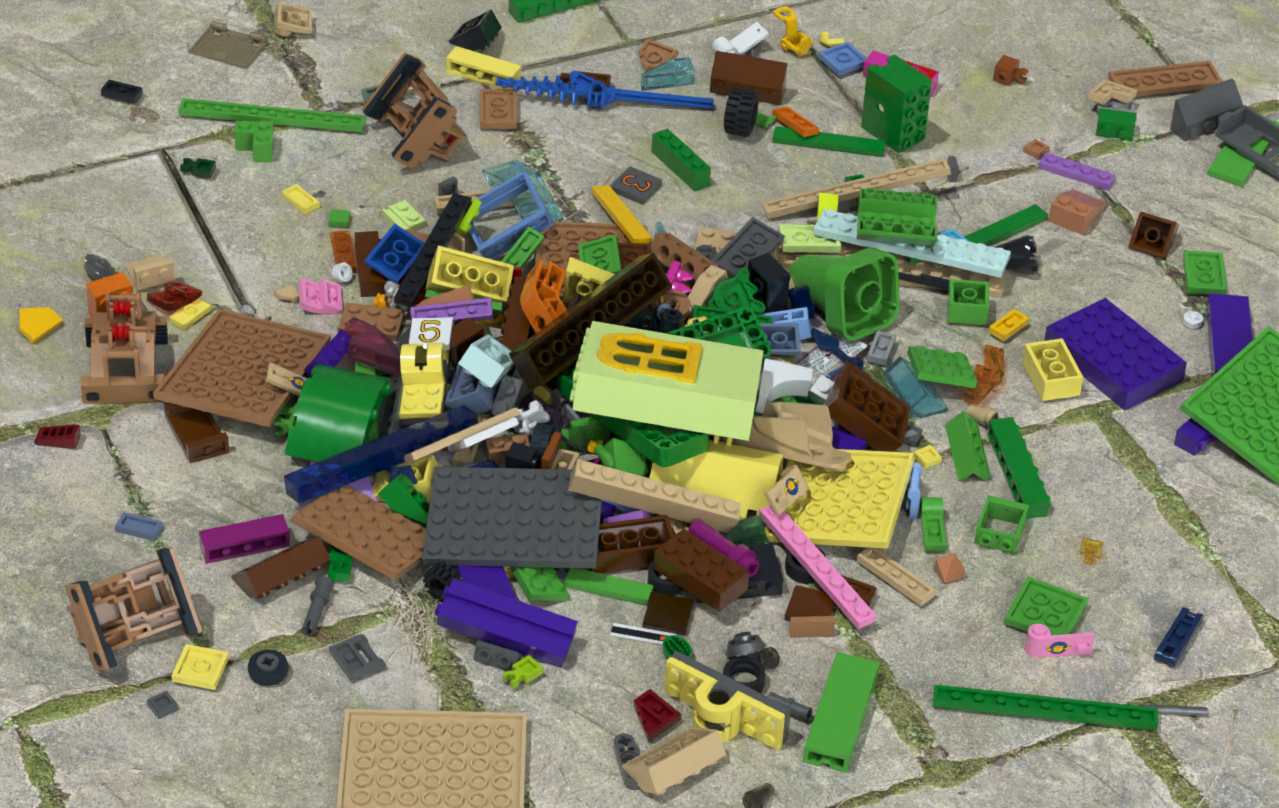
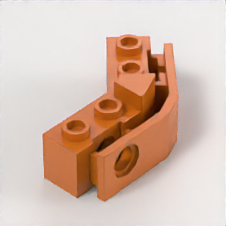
[520,259,567,333]

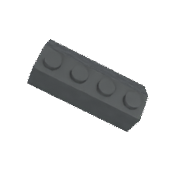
[1170,79,1243,141]

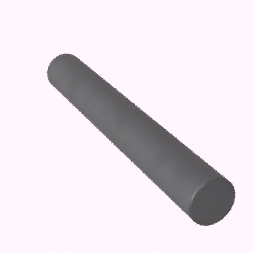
[1140,704,1208,716]

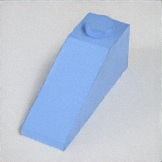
[758,307,812,340]

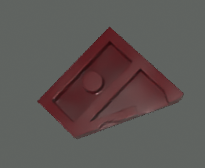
[633,689,681,741]

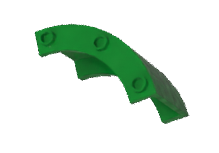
[285,364,391,469]

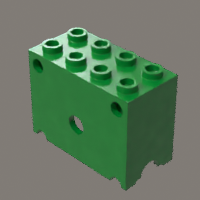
[861,54,932,153]

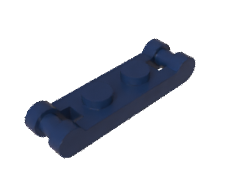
[1154,607,1204,668]

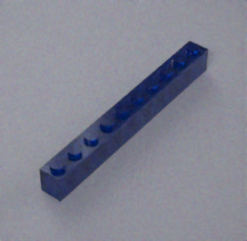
[284,405,478,504]

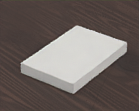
[448,417,519,454]

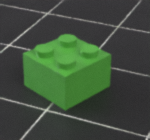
[947,279,989,325]

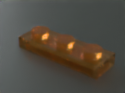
[330,230,357,273]

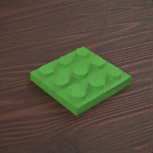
[907,346,978,389]
[1004,576,1089,635]

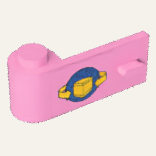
[1025,623,1095,658]

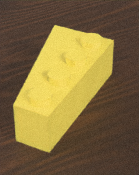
[562,257,615,303]

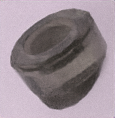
[758,647,780,670]

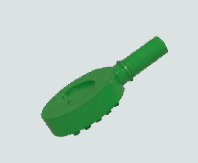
[662,635,692,660]

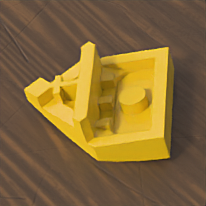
[18,307,63,344]

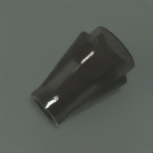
[742,783,775,808]

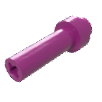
[688,519,760,578]

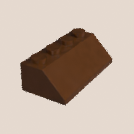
[710,51,788,105]
[590,515,674,573]
[231,536,330,599]

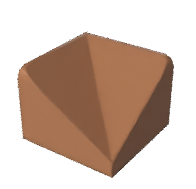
[934,553,965,584]

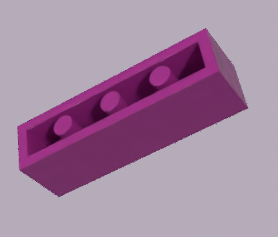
[199,514,290,564]

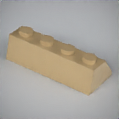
[622,727,726,795]

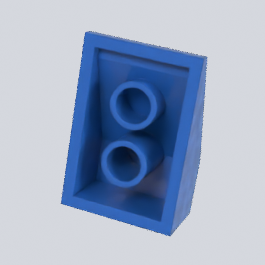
[364,223,425,284]

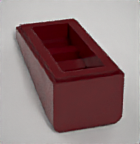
[34,424,81,449]

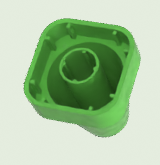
[789,247,900,341]

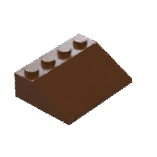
[825,361,911,452]

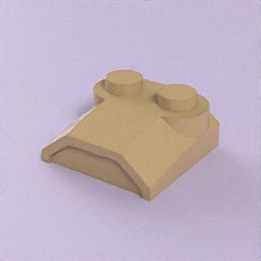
[274,1,313,37]

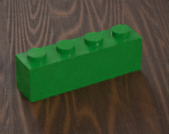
[651,128,711,192]

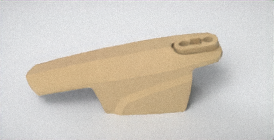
[709,402,851,471]

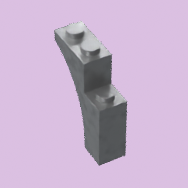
[490,368,548,415]

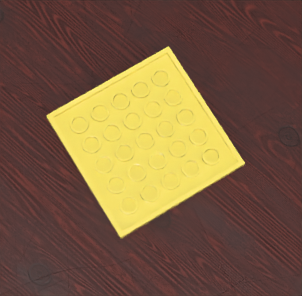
[763,449,915,549]

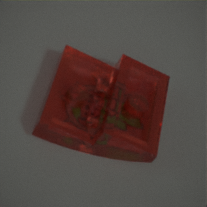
[147,281,202,311]

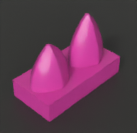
[663,261,694,295]

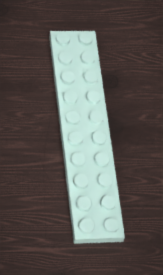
[813,209,1011,278]

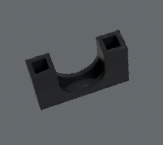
[696,543,783,603]

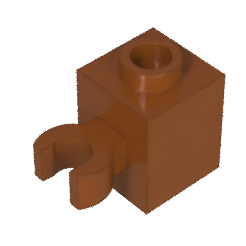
[993,55,1028,86]

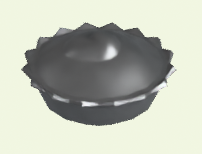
[84,254,117,281]
[724,631,767,657]

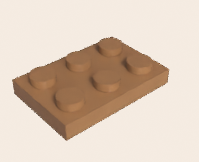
[480,89,517,129]
[338,303,405,342]

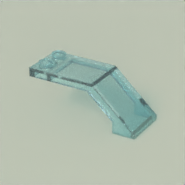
[482,159,564,222]

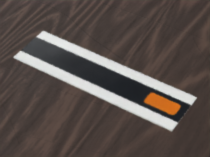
[610,623,676,645]

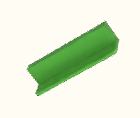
[945,411,991,481]

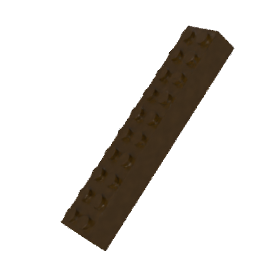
[509,252,673,389]

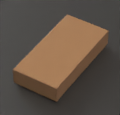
[789,616,835,638]

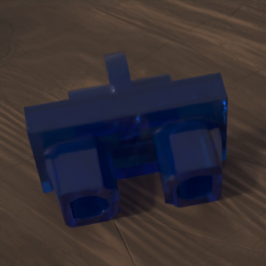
[789,285,815,319]

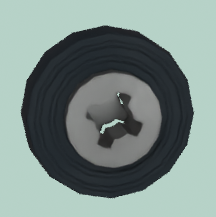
[248,649,288,686]

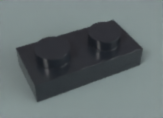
[101,80,143,104]

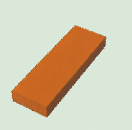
[772,106,819,137]

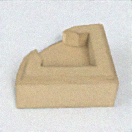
[274,285,300,303]

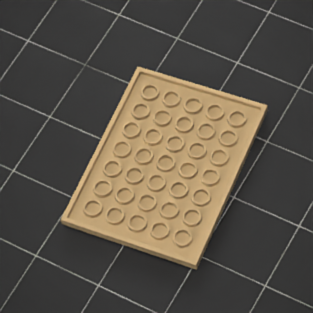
[336,709,527,808]

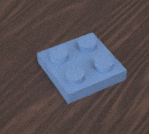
[818,42,867,76]

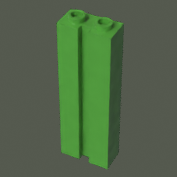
[803,652,880,773]

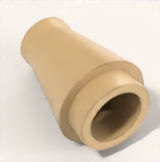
[967,405,999,428]

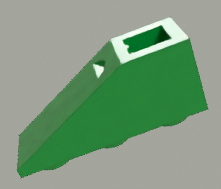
[377,473,430,525]

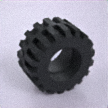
[724,87,759,137]

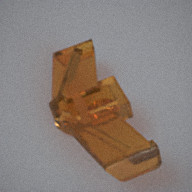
[963,344,1005,405]

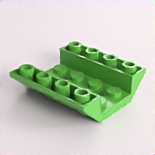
[856,188,937,246]

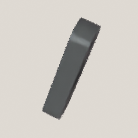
[614,733,640,790]

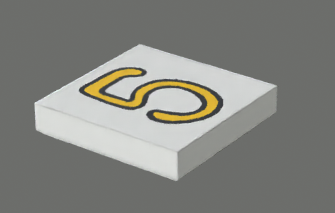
[409,317,453,350]

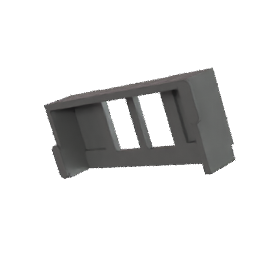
[1215,105,1279,178]

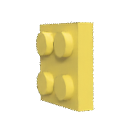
[172,644,229,690]

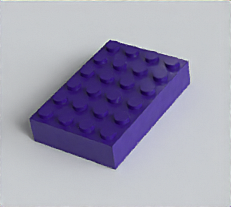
[1044,298,1187,411]

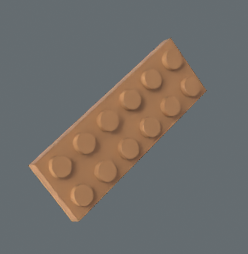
[1108,61,1223,97]

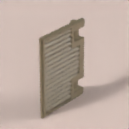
[188,21,269,69]

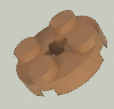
[651,290,692,323]

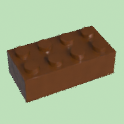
[654,529,749,612]

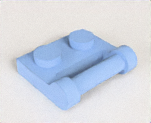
[905,462,922,519]

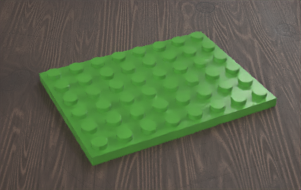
[1180,326,1279,484]

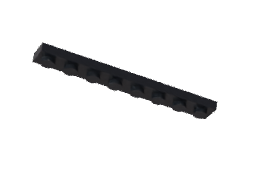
[394,193,472,307]

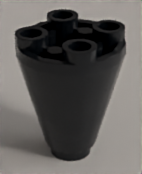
[994,235,1038,274]

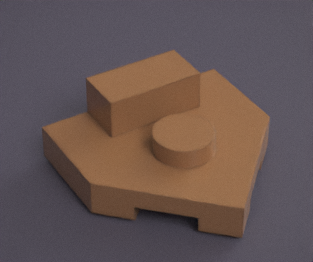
[638,39,679,73]

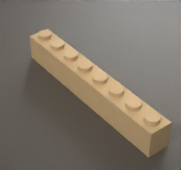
[568,459,741,534]

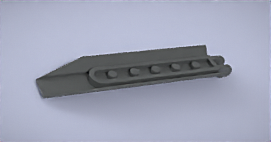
[377,326,411,452]

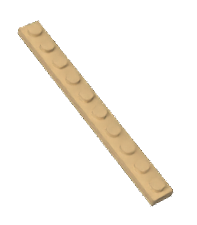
[762,158,951,219]

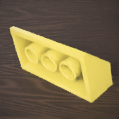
[426,246,514,305]

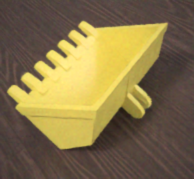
[649,435,784,525]

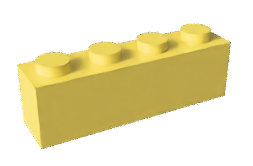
[446,46,521,89]

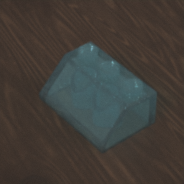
[883,356,949,419]

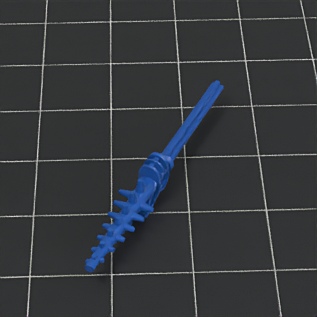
[496,71,714,110]

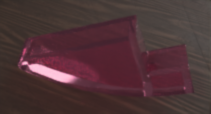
[345,317,401,377]

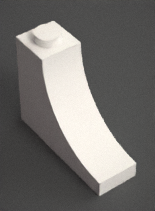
[755,358,815,413]

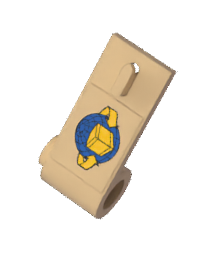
[265,362,307,396]
[765,465,809,516]

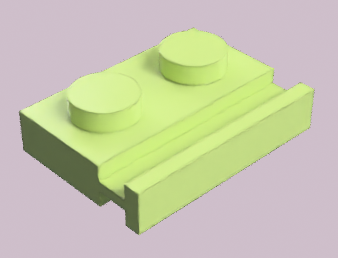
[382,200,426,231]

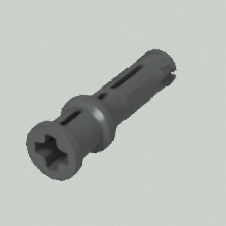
[301,576,335,636]

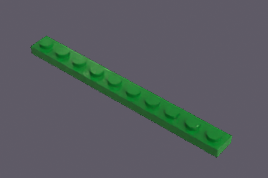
[932,684,1158,731]

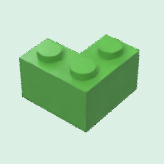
[235,121,274,162]

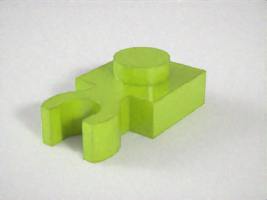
[503,655,544,689]

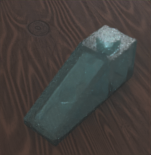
[641,57,695,91]

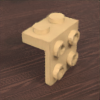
[125,255,175,290]

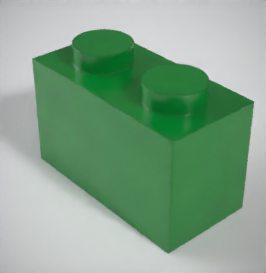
[1096,108,1136,141]

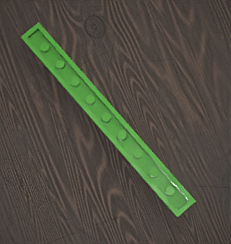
[179,98,366,133]

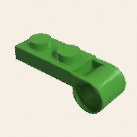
[920,497,947,552]

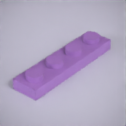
[1038,153,1116,191]
[411,298,493,324]

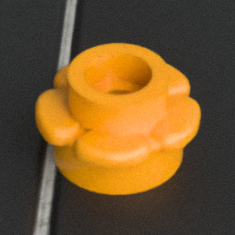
[373,293,389,308]

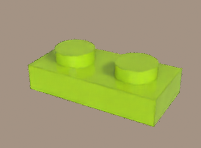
[456,198,482,236]

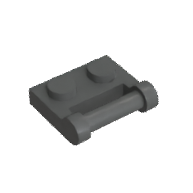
[329,634,386,681]

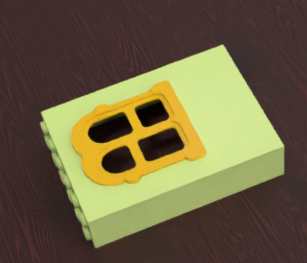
[570,321,764,441]

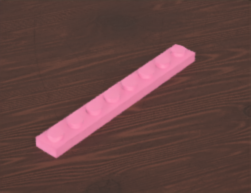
[759,505,877,629]

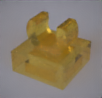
[1080,537,1104,565]

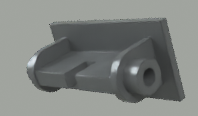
[473,640,522,671]

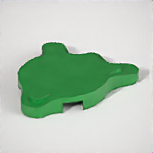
[707,268,766,314]

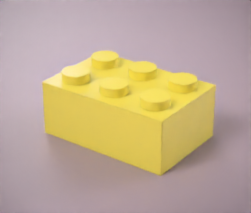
[1022,338,1083,401]

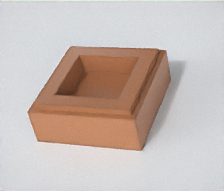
[1023,139,1050,160]

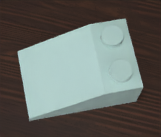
[458,334,515,388]

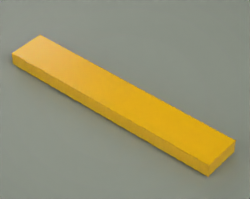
[591,185,652,244]

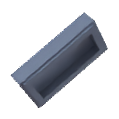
[115,512,164,541]

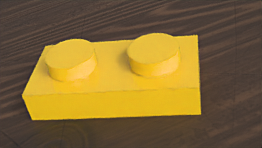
[989,309,1030,342]

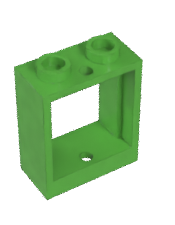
[974,495,1029,554]

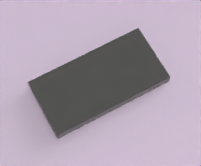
[712,217,785,278]

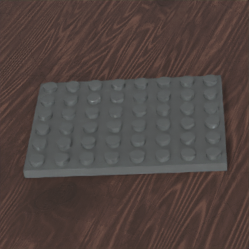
[422,467,602,568]

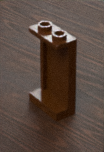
[164,402,229,463]

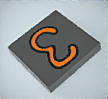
[610,166,662,204]

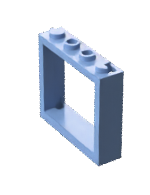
[469,171,554,260]

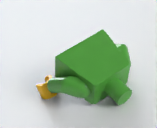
[587,438,651,477]

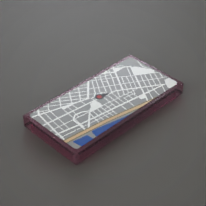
[796,334,871,381]

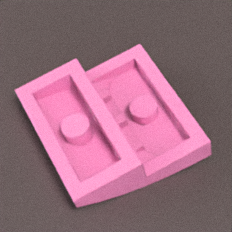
[298,278,343,314]

